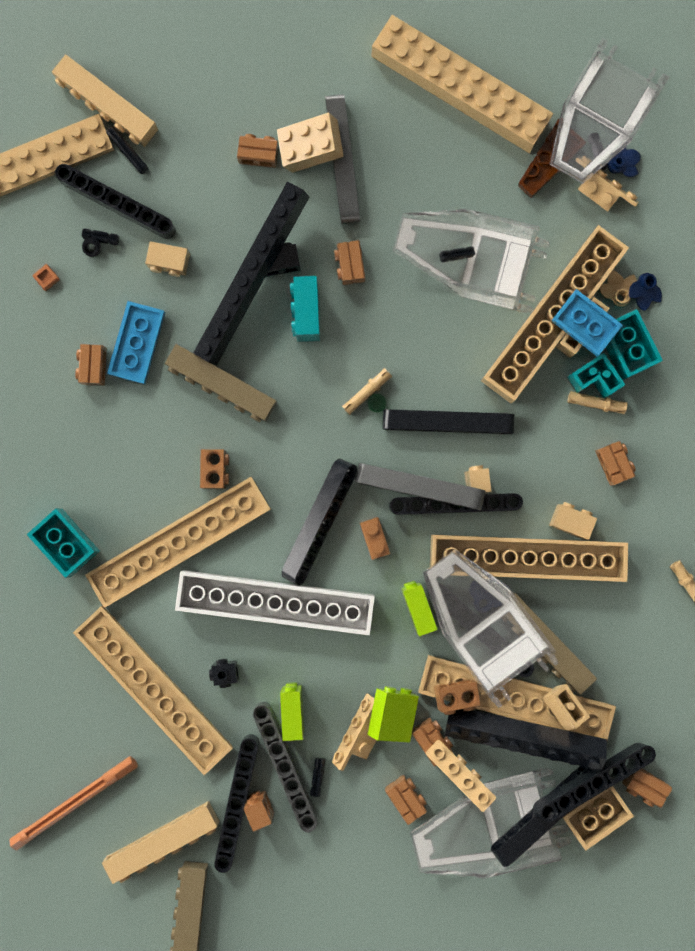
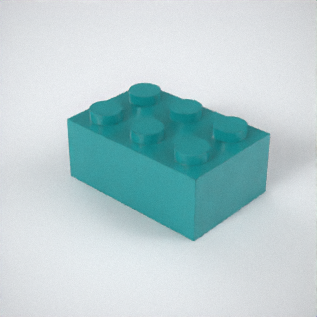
[290,276,320,342]
[605,309,663,380]
[26,508,100,578]

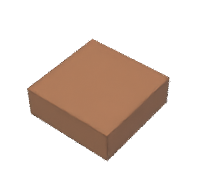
[32,264,60,291]

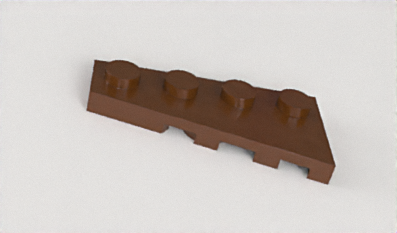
[518,119,586,198]

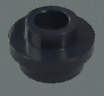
[82,237,101,257]

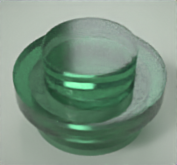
[367,394,387,413]

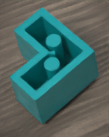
[567,353,625,398]

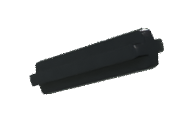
[106,126,148,174]

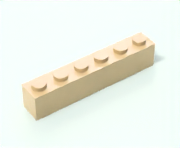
[52,54,158,147]
[102,801,220,884]

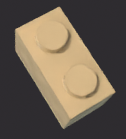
[145,241,190,277]
[464,465,491,493]
[549,502,597,540]
[542,684,590,730]

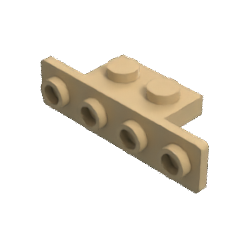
[575,157,639,212]
[332,693,376,771]
[426,740,496,812]

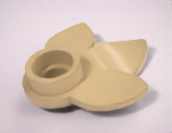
[600,270,637,307]

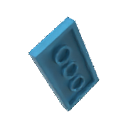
[107,301,166,385]

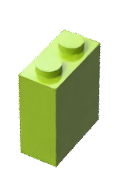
[401,581,438,636]
[280,682,304,741]
[367,686,419,743]

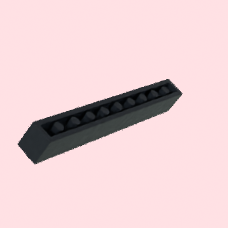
[193,181,310,365]

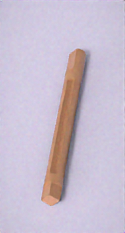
[9,756,138,851]

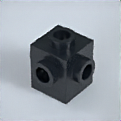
[209,659,239,688]

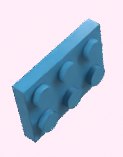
[551,289,623,356]

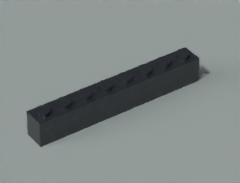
[445,709,607,771]

